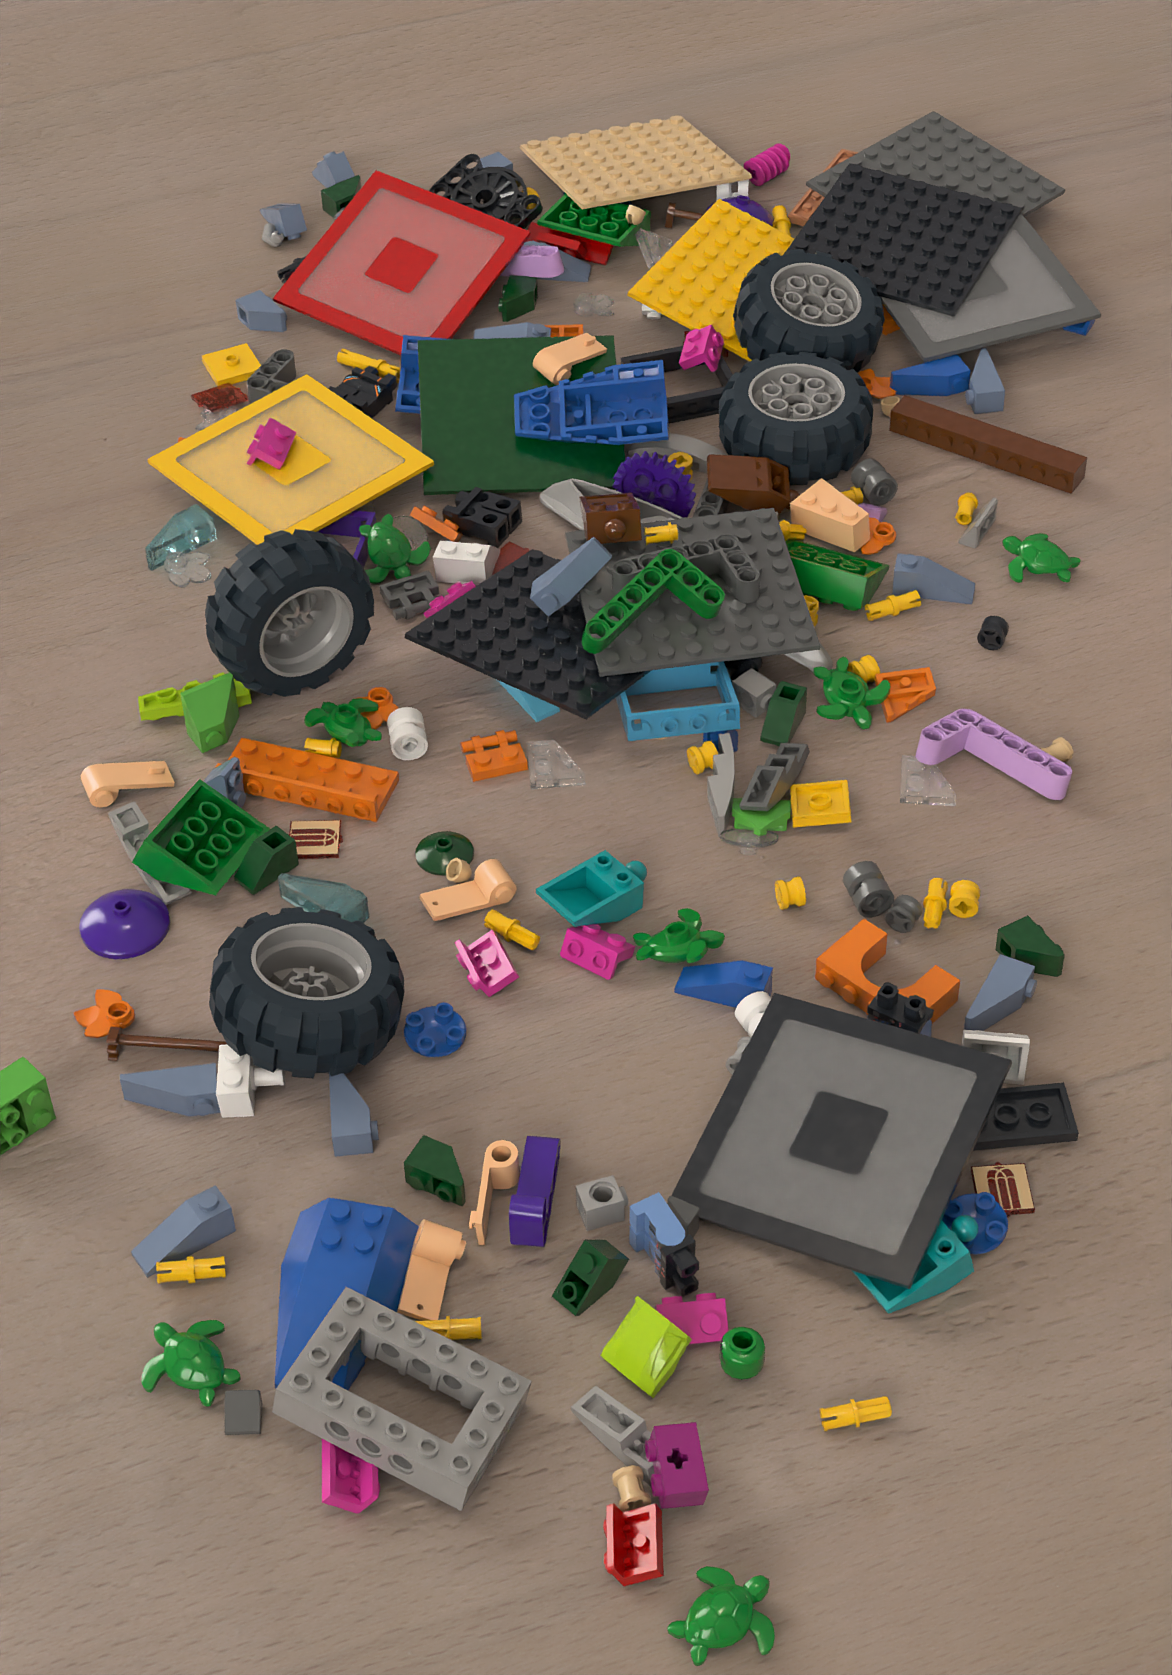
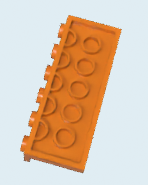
[215,737,399,822]

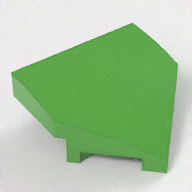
[732,798,791,836]

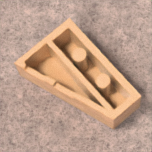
[790,478,870,552]

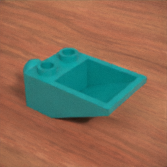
[536,850,647,927]
[851,1215,978,1314]

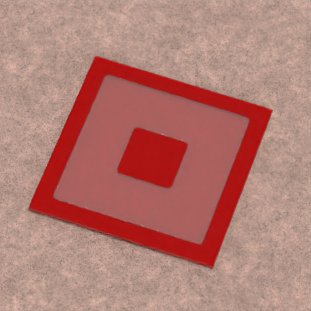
[273,170,531,355]

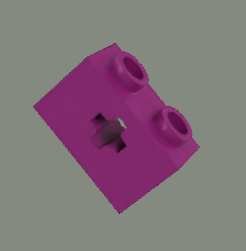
[645,1422,709,1509]

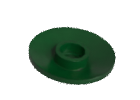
[415,831,474,876]

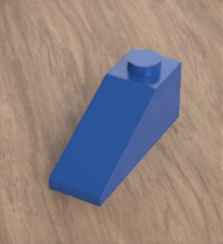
[890,354,971,396]
[674,960,773,1008]

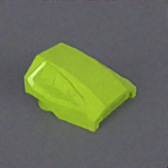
[600,1296,692,1398]

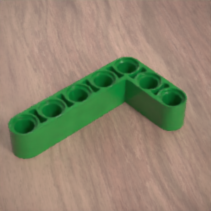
[581,549,725,654]

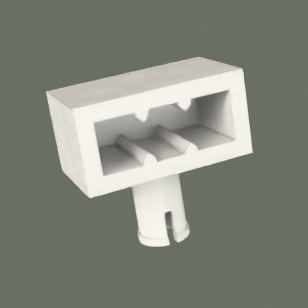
[216,1045,285,1118]

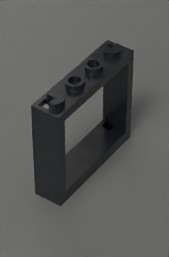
[621,346,733,424]

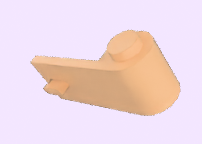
[533,333,607,385]
[81,761,175,808]
[420,859,517,921]
[469,1140,520,1245]
[397,1219,466,1321]

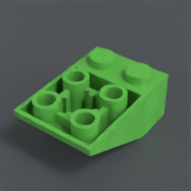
[0,1057,56,1155]

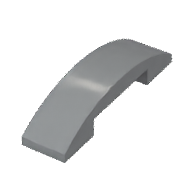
[628,433,727,473]
[108,801,192,905]

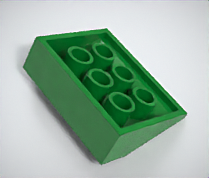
[537,193,651,247]
[786,539,890,611]
[132,779,270,896]

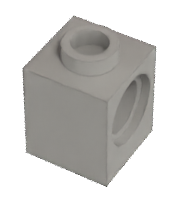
[732,668,776,718]
[576,1175,628,1231]

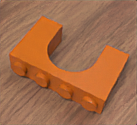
[815,919,960,1024]

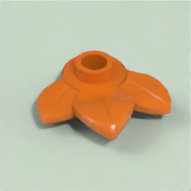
[858,369,896,399]
[861,517,896,555]
[355,687,399,730]
[74,989,135,1038]

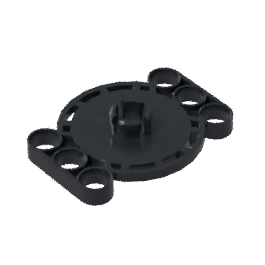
[429,154,543,229]

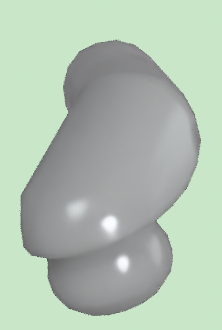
[262,223,284,247]

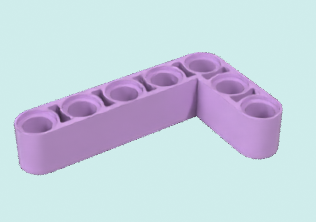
[500,245,564,278]
[915,709,1072,800]

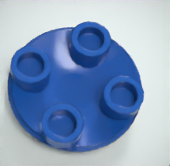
[404,1002,466,1057]
[942,1192,1008,1254]

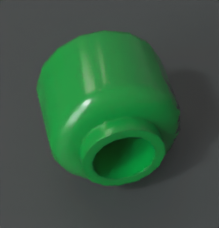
[719,1327,765,1380]

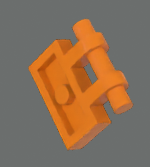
[460,730,528,782]

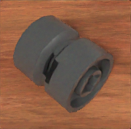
[851,458,898,506]
[843,861,894,918]

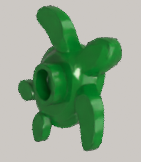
[359,514,431,584]
[1002,533,1081,583]
[813,656,890,729]
[304,698,382,747]
[633,908,725,963]
[141,1320,241,1407]
[667,1566,775,1666]

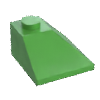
[180,672,239,753]

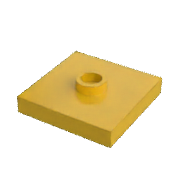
[202,343,261,388]
[790,780,852,828]

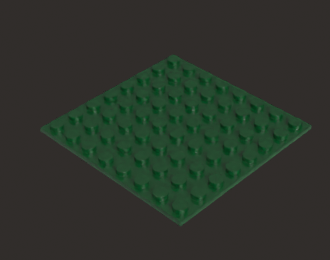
[418,335,625,495]

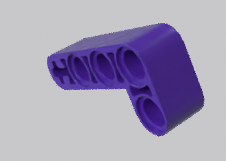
[509,1135,561,1247]

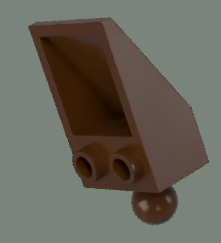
[707,454,800,516]
[579,492,642,544]

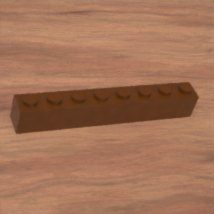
[889,395,1087,494]

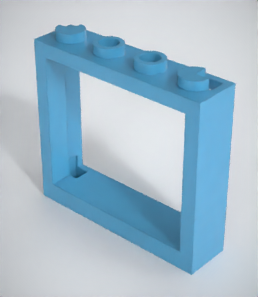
[616,661,740,741]

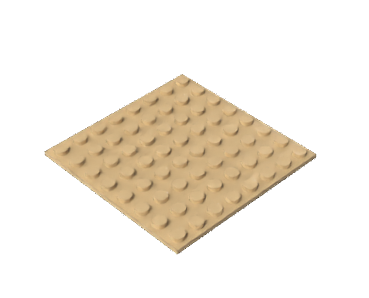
[520,116,752,209]

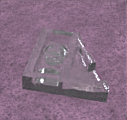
[635,228,673,270]

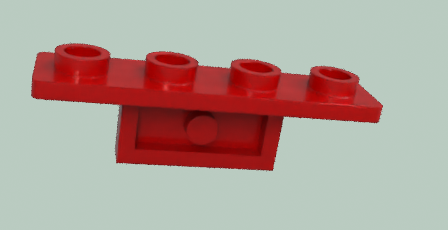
[526,222,613,266]

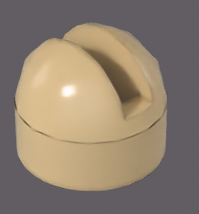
[626,205,646,225]
[881,396,900,417]
[446,858,472,883]

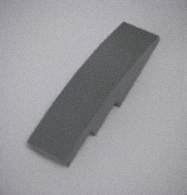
[739,743,810,811]

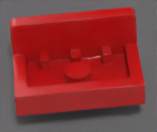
[603,1503,664,1586]

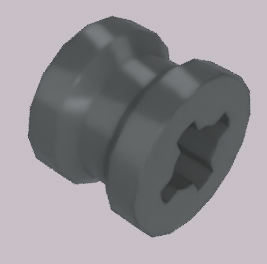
[885,894,923,933]

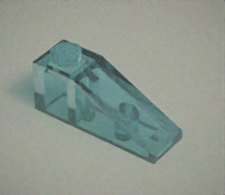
[145,504,217,571]
[278,873,369,923]

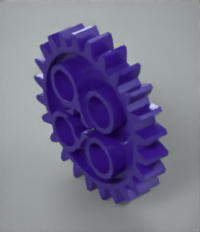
[612,451,696,518]

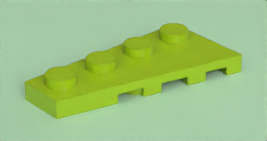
[138,672,252,721]

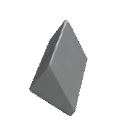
[958,498,998,548]

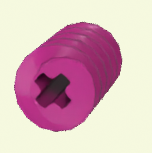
[743,143,790,186]

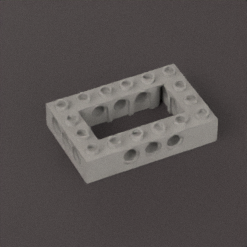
[272,1287,532,1511]

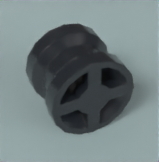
[977,615,1009,650]

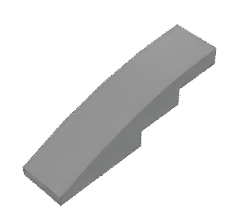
[707,733,735,837]
[571,1386,677,1487]

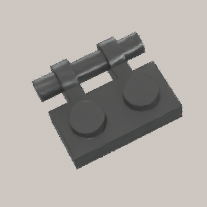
[379,570,444,620]

